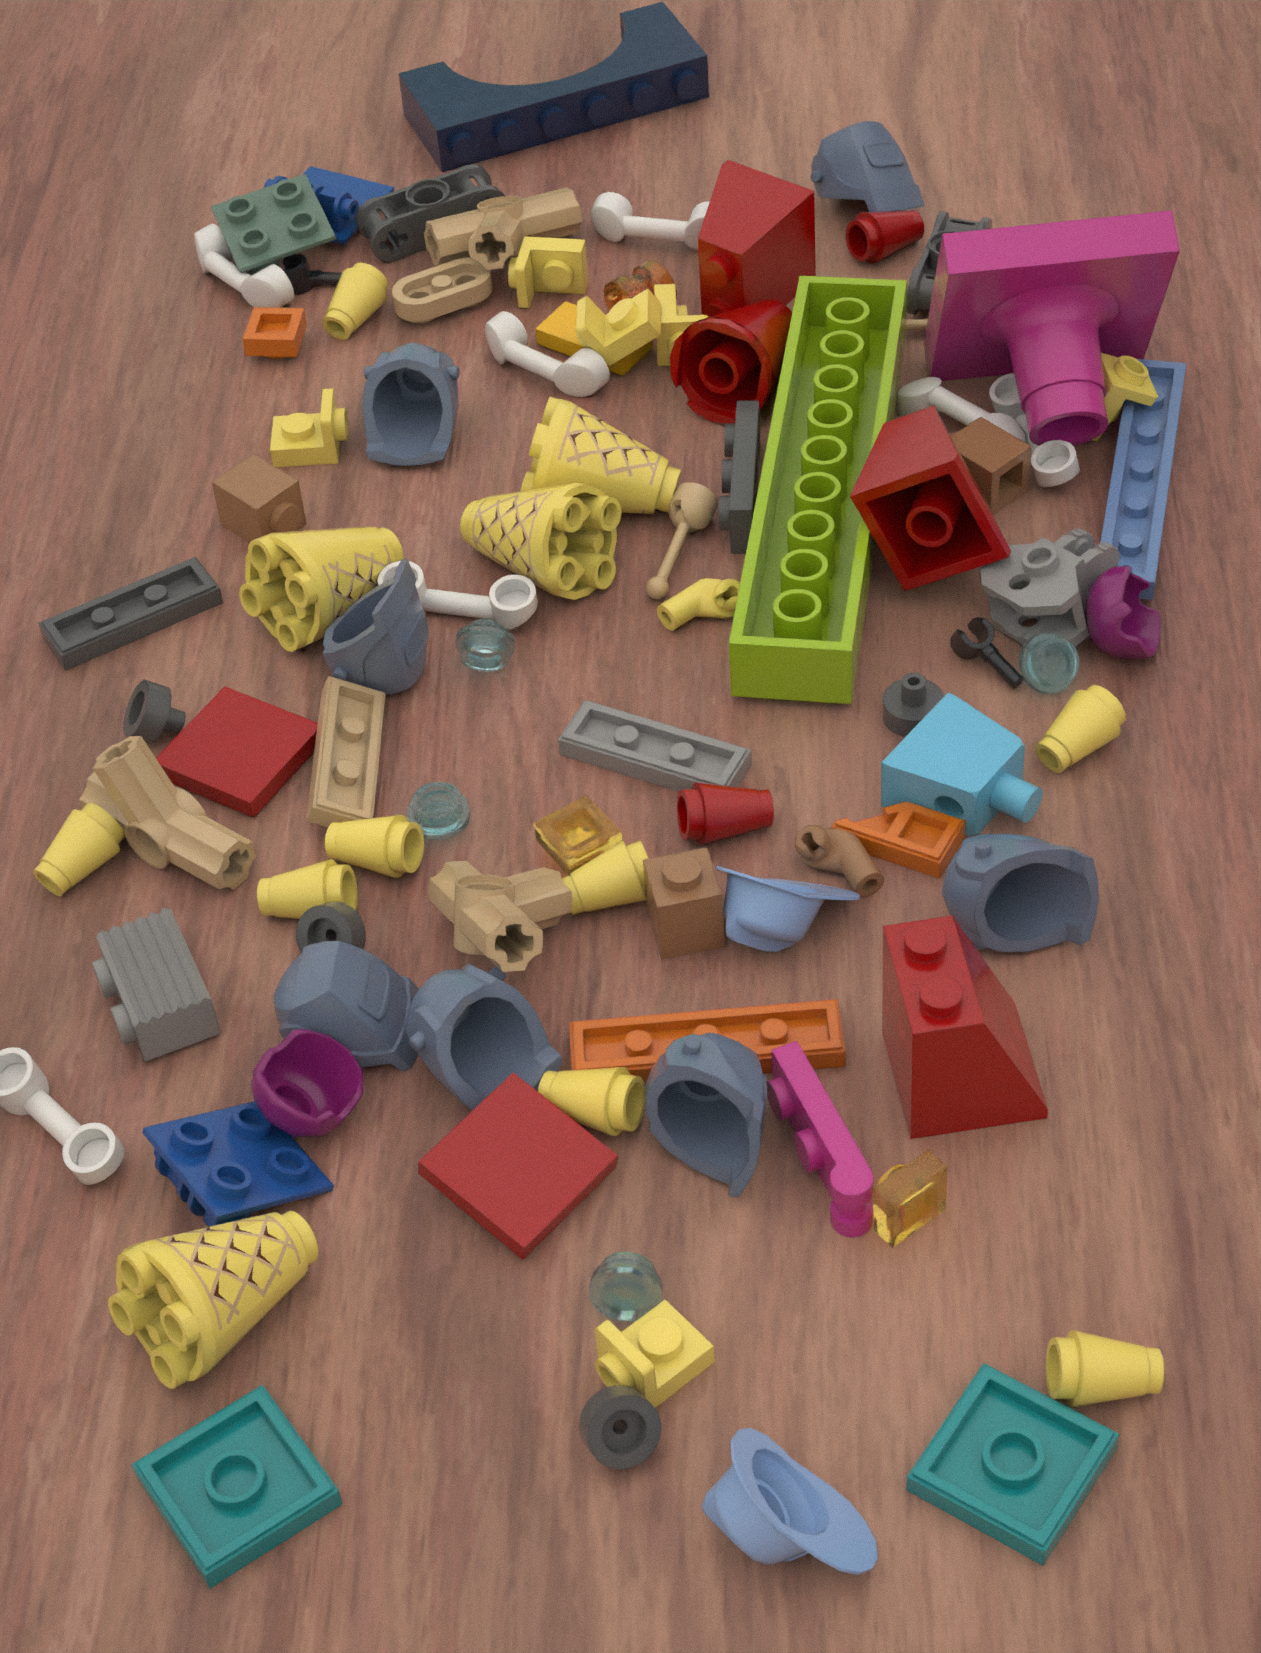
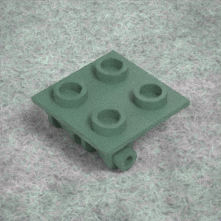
[211,174,336,276]

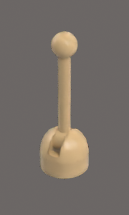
[646,482,718,600]

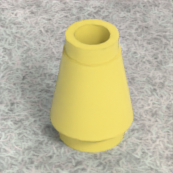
[322,263,388,340]
[1035,685,1126,773]
[33,803,125,896]
[325,815,424,878]
[562,840,648,915]
[257,859,358,919]
[538,1067,646,1136]
[1046,1330,1164,1408]

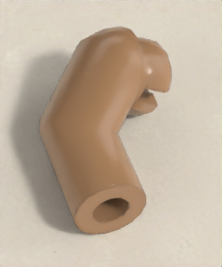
[795,825,884,897]

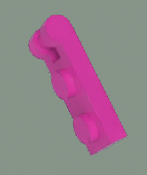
[766,1041,874,1238]

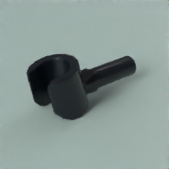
[283,254,342,295]
[950,617,1024,689]

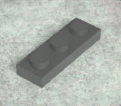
[719,401,761,554]

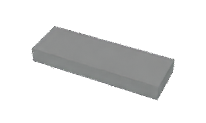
[558,700,752,791]

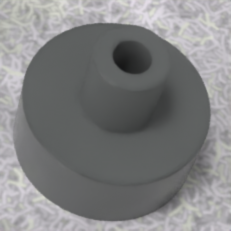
[883,673,944,737]
[123,680,186,744]
[296,901,366,953]
[579,1385,661,1469]

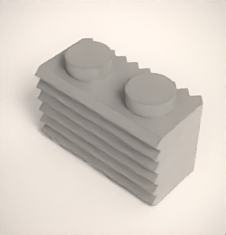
[91,908,221,1062]

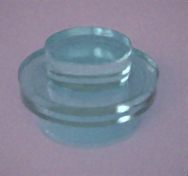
[455,619,515,672]
[1019,632,1080,694]
[407,782,470,840]
[589,1252,663,1321]

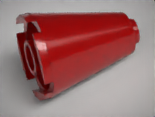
[670,299,792,424]

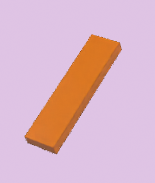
[569,999,846,1084]

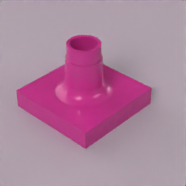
[924,210,1180,446]

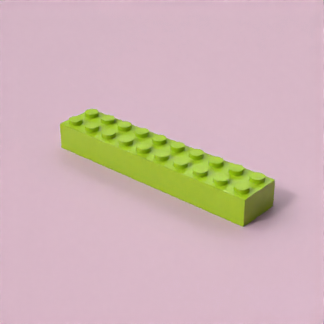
[729,276,907,704]

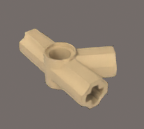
[424,188,582,270]
[79,736,256,891]
[428,861,572,972]

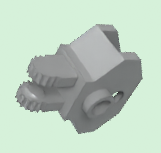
[980,527,1121,651]

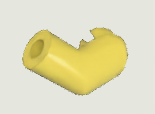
[657,578,740,631]

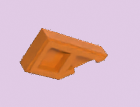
[831,801,966,879]

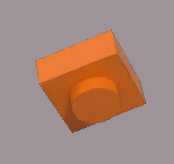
[243,307,307,358]

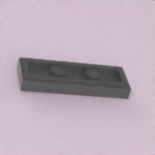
[39,557,223,671]

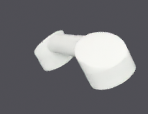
[590,192,709,250]
[194,224,294,308]
[485,311,610,397]
[989,373,1080,487]
[897,377,1026,443]
[377,561,538,630]
[0,1047,125,1185]

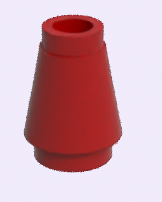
[845,210,924,264]
[676,782,774,845]

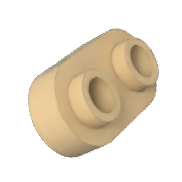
[392,258,493,324]

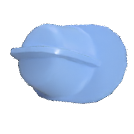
[715,866,860,952]
[702,1428,878,1575]

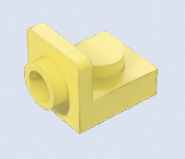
[508,236,589,308]
[654,284,708,367]
[575,289,661,366]
[1092,353,1158,442]
[270,388,349,467]
[594,1299,715,1408]

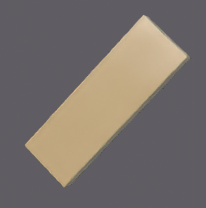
[306,676,385,827]

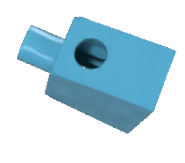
[881,692,1043,837]

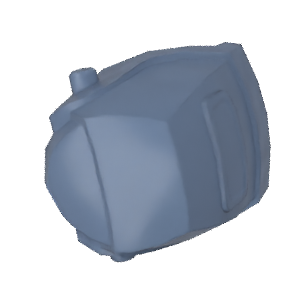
[810,121,924,212]
[362,342,460,466]
[323,559,429,695]
[942,834,1099,952]
[273,941,419,1071]
[403,963,562,1111]
[646,1032,767,1197]

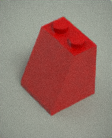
[698,160,816,317]
[850,405,1011,591]
[882,915,1048,1139]

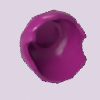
[1085,565,1161,659]
[250,1029,363,1137]

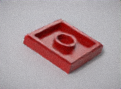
[156,686,318,818]
[418,1072,618,1260]

